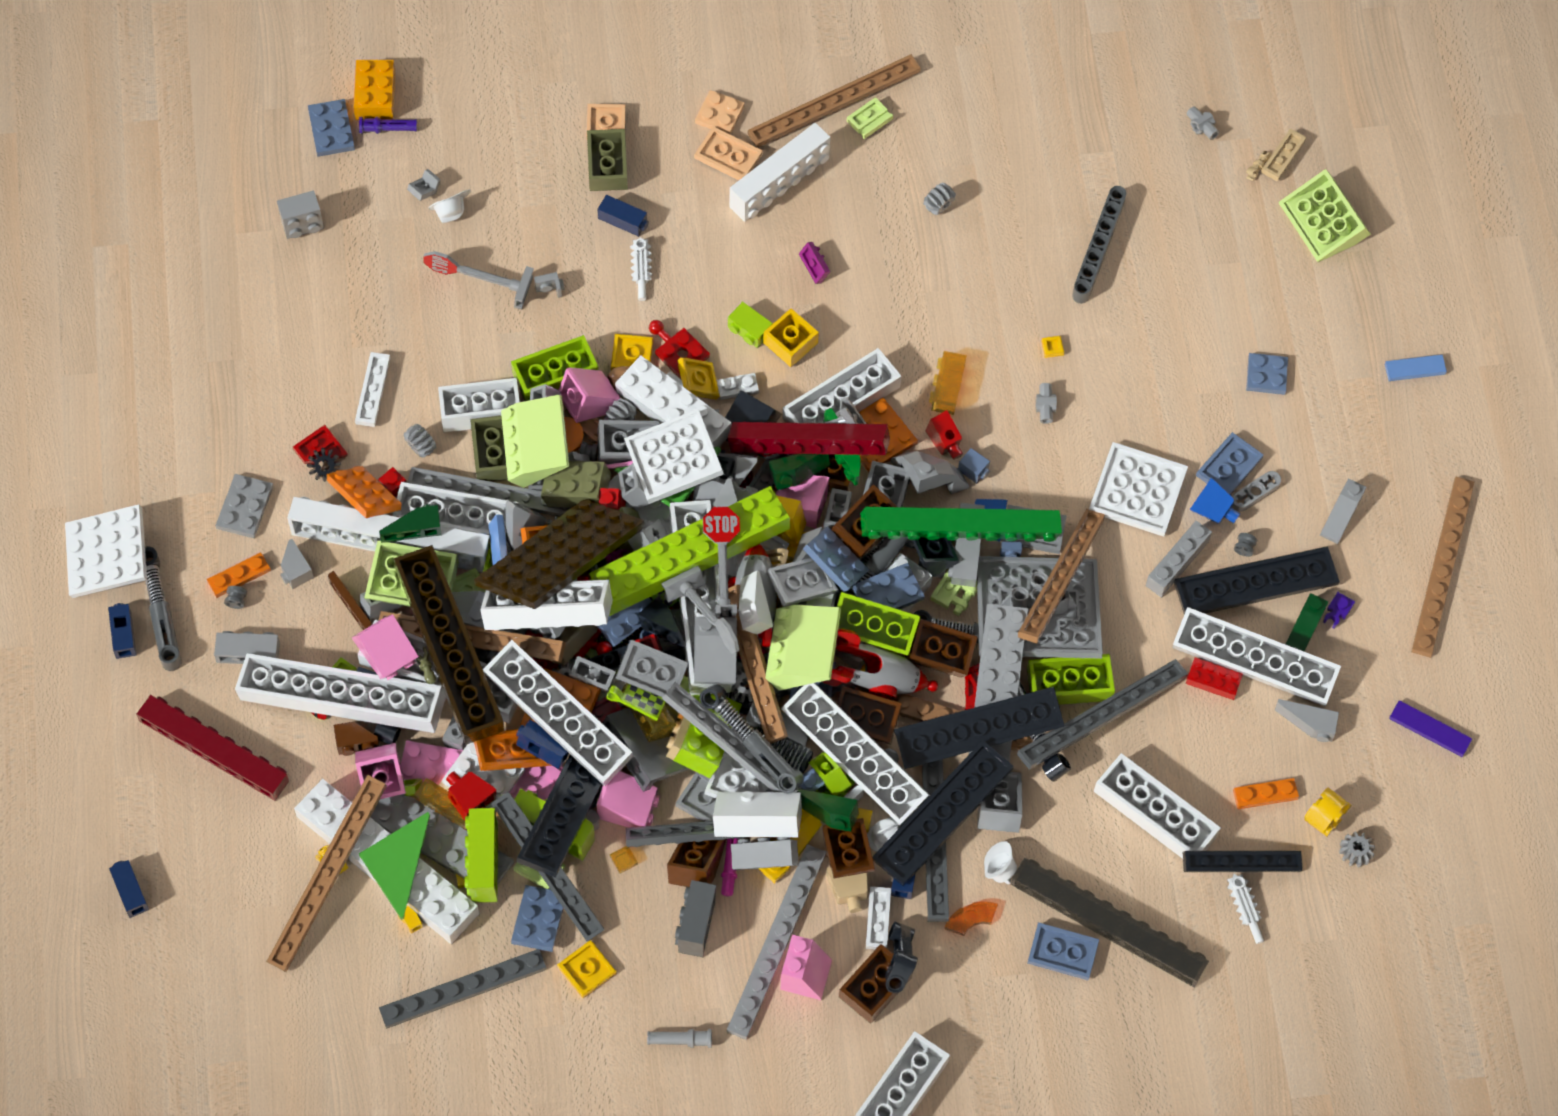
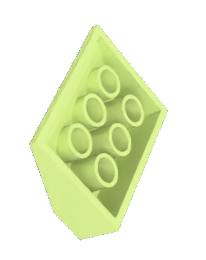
[1278,169,1371,262]
[501,395,569,488]
[365,541,459,606]
[765,605,841,691]

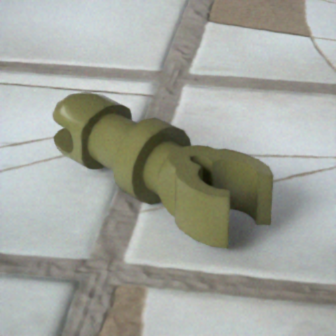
[415,647,436,684]

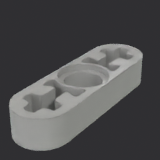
[1232,471,1281,512]

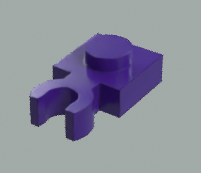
[1323,592,1355,629]

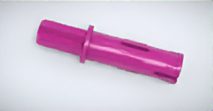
[721,838,740,897]

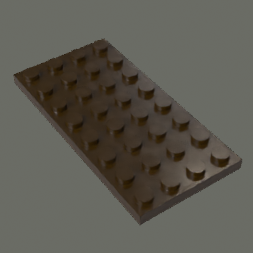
[474,499,645,609]

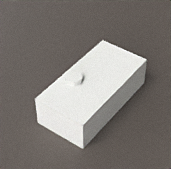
[438,378,520,432]
[713,791,802,837]

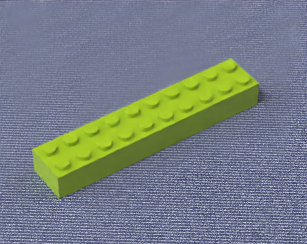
[589,486,790,616]

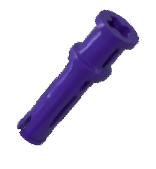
[359,116,417,134]

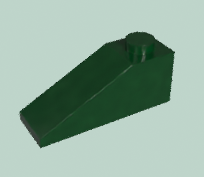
[769,454,830,490]
[379,504,442,543]
[1285,593,1329,652]
[797,789,859,832]

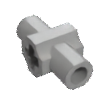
[1187,106,1220,140]
[1036,383,1057,424]

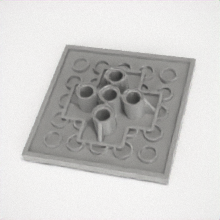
[977,556,1103,658]

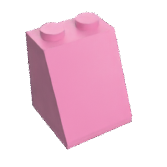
[559,368,620,423]
[774,475,829,529]
[352,614,419,680]
[355,743,406,799]
[597,771,660,828]
[780,934,832,1000]

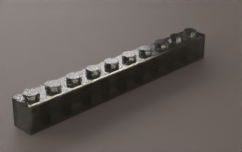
[1011,858,1209,988]

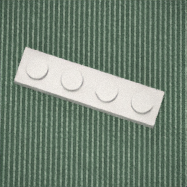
[355,352,391,427]

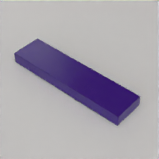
[1389,700,1472,757]

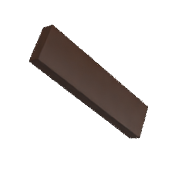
[328,571,372,630]

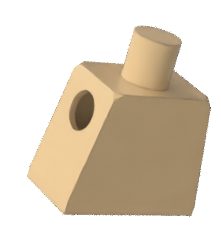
[826,867,868,913]

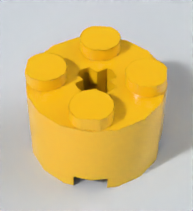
[1304,787,1352,837]

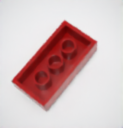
[1186,657,1243,700]

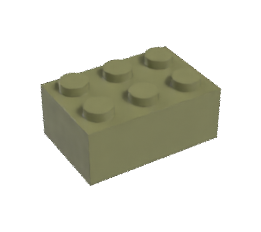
[587,129,628,191]
[470,416,508,481]
[541,461,611,508]

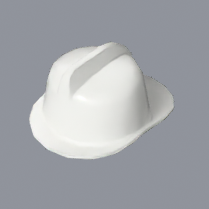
[429,189,471,223]
[867,817,908,852]
[984,841,1017,885]

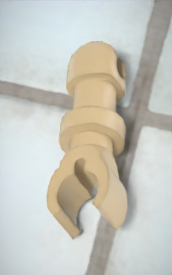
[1246,151,1271,181]

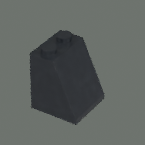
[725,390,782,442]

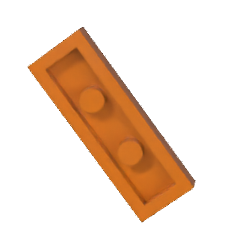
[207,552,271,598]
[1233,778,1299,809]

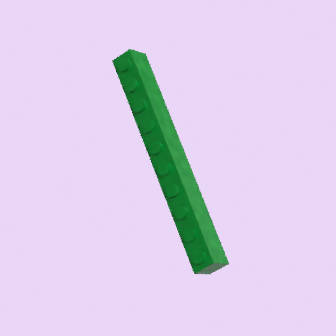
[860,507,1062,542]

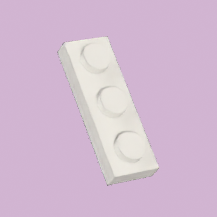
[866,887,891,950]

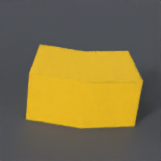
[397,905,423,934]

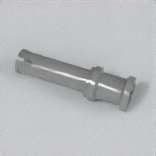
[647,1029,712,1048]

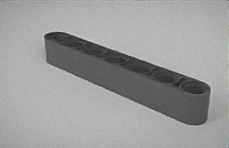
[1072,186,1126,304]

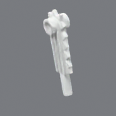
[630,237,652,301]
[1227,874,1264,944]

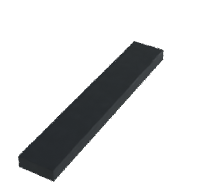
[1182,851,1303,873]

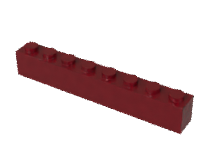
[728,422,890,455]
[136,694,289,801]

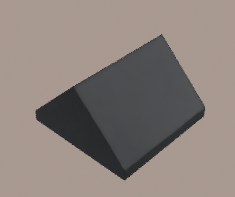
[912,537,959,577]

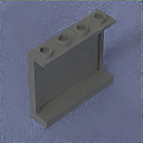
[602,702,689,792]

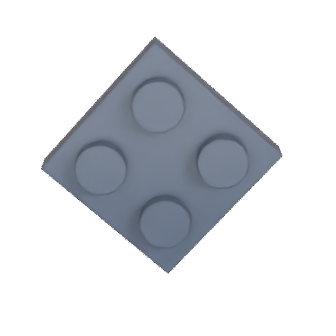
[1246,353,1288,395]

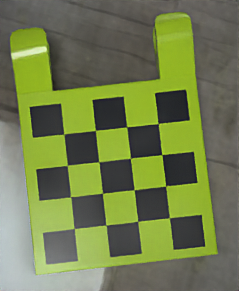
[606,669,666,721]

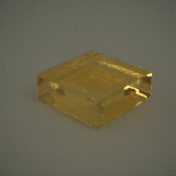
[609,846,638,874]

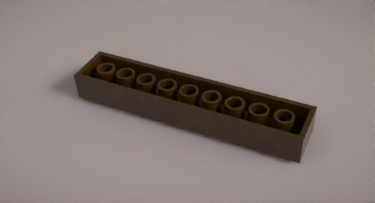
[394,545,504,745]

